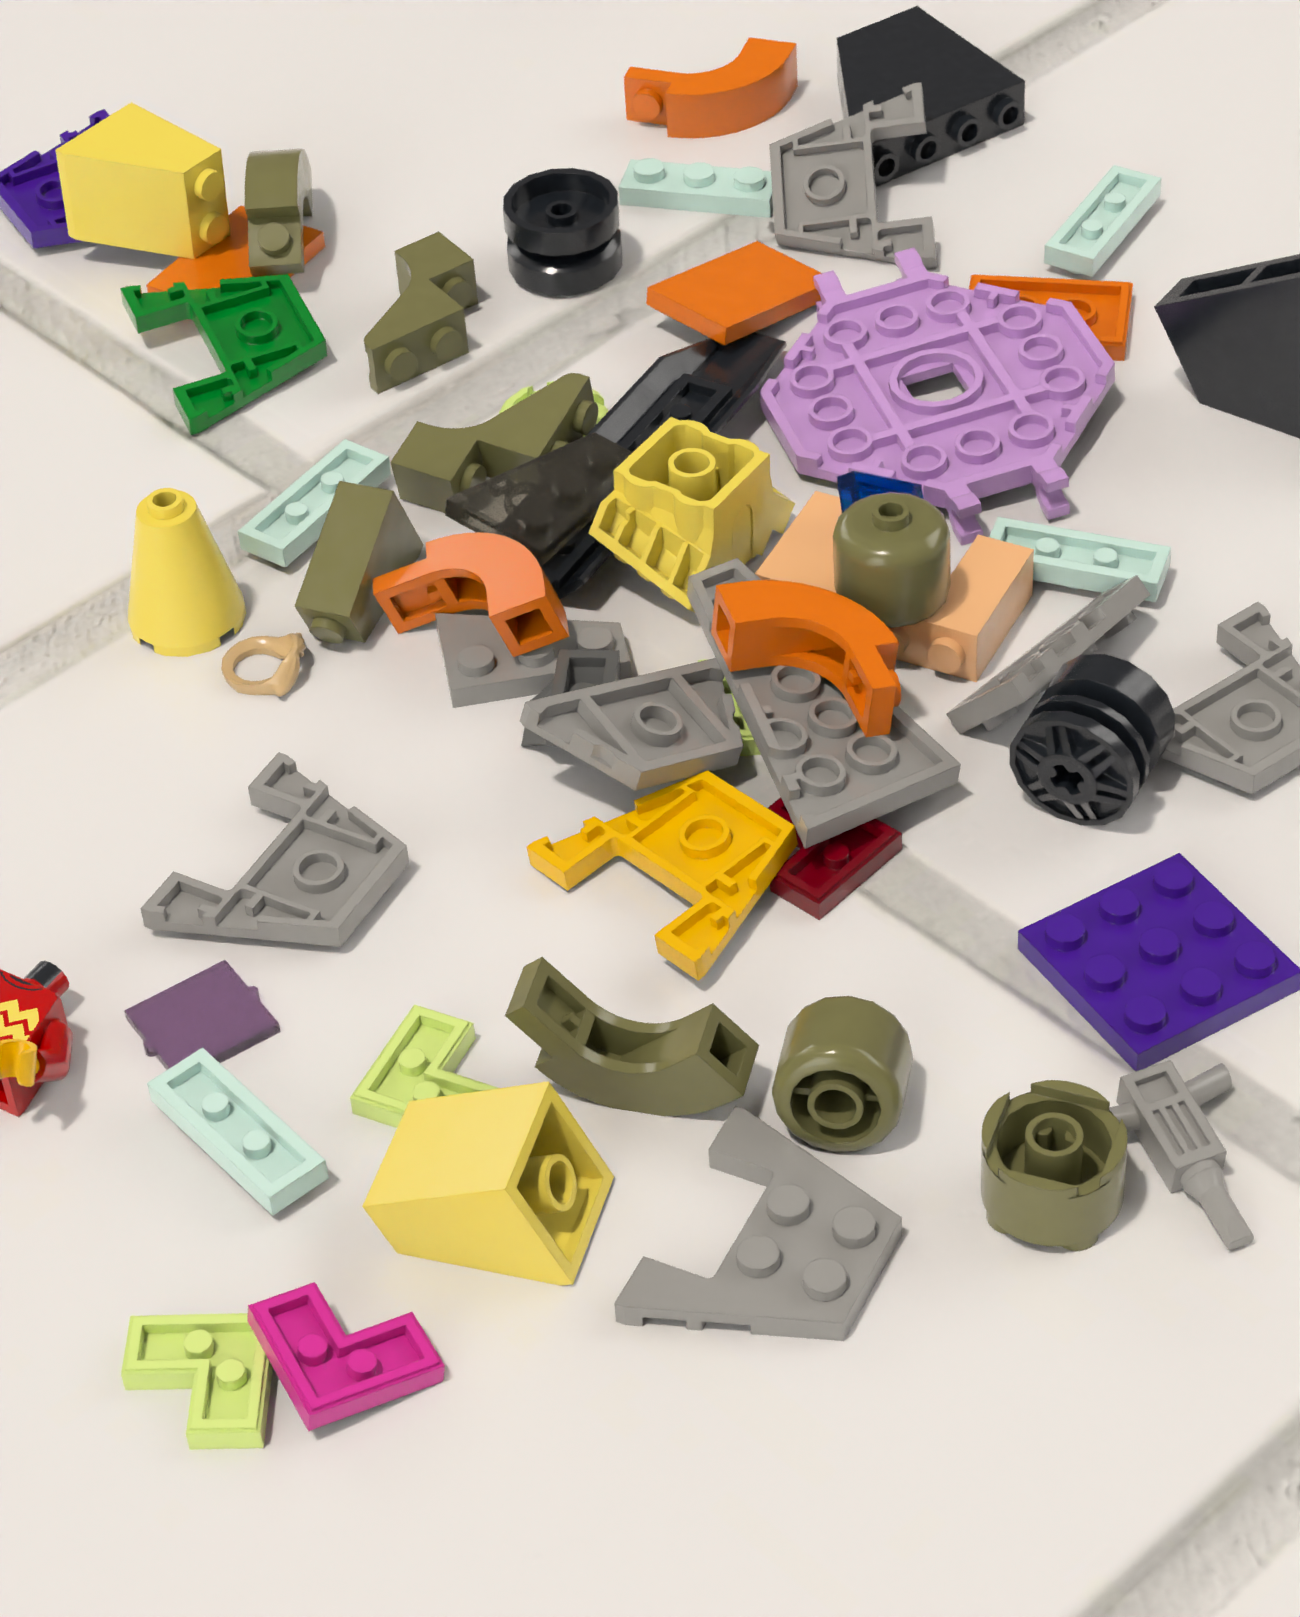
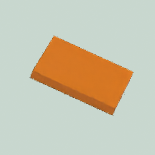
[146,205,325,293]
[646,241,822,346]
[969,274,1133,361]

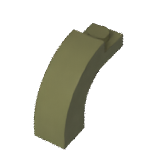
[245,149,313,276]
[505,957,759,1116]

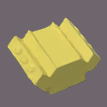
[589,417,795,613]

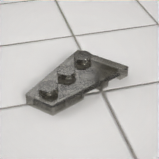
[445,432,633,567]

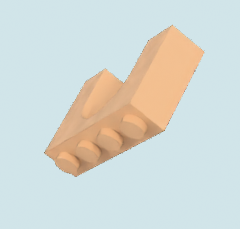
[755,491,1034,682]

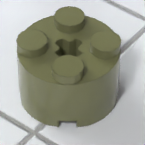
[981,1080,1128,1251]

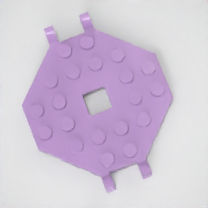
[759,248,1115,546]

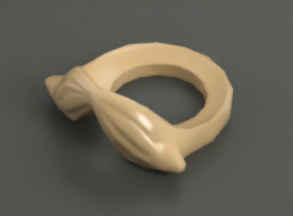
[221,633,306,697]

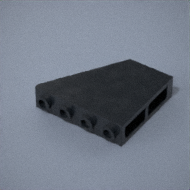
[837,6,1025,187]
[1154,254,1300,439]

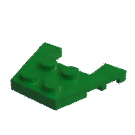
[120,274,328,435]

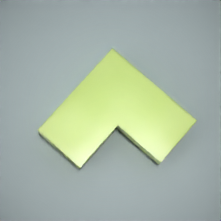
[350,1004,498,1128]
[121,1313,273,1450]

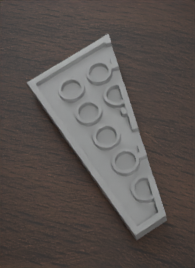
[687,558,961,849]

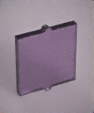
[124,960,281,1070]

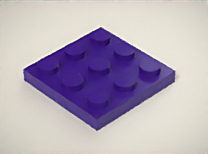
[1018,853,1300,1072]

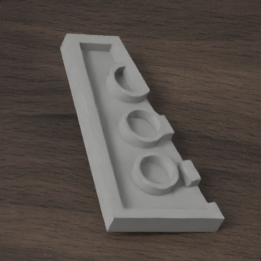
[946,575,1150,734]

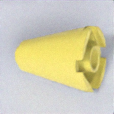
[127,488,246,657]

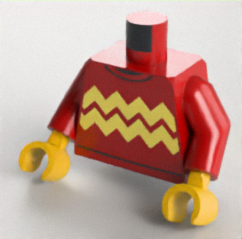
[0,961,73,1117]

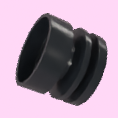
[1009,654,1176,825]

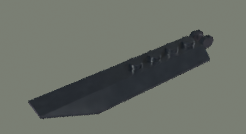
[495,332,786,599]

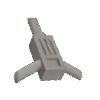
[1109,1060,1254,1251]

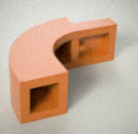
[624,37,798,139]
[372,532,569,658]
[711,580,901,738]

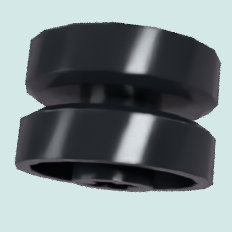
[503,168,622,296]

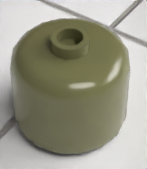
[833,492,951,628]
[772,996,913,1152]

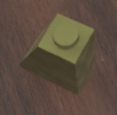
[294,481,423,643]

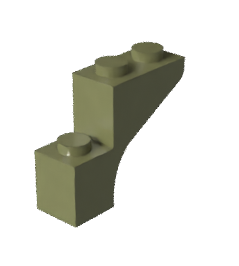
[364,231,478,394]
[390,373,598,518]

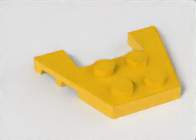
[526,770,798,981]

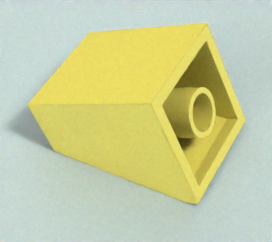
[56,102,231,259]
[362,1081,614,1286]

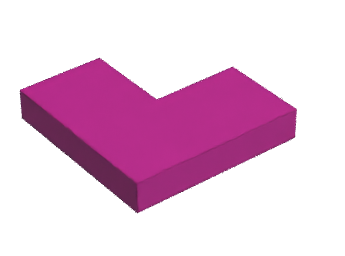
[247,1282,445,1431]

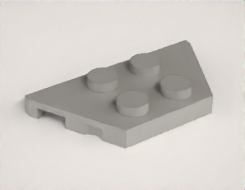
[520,658,743,791]

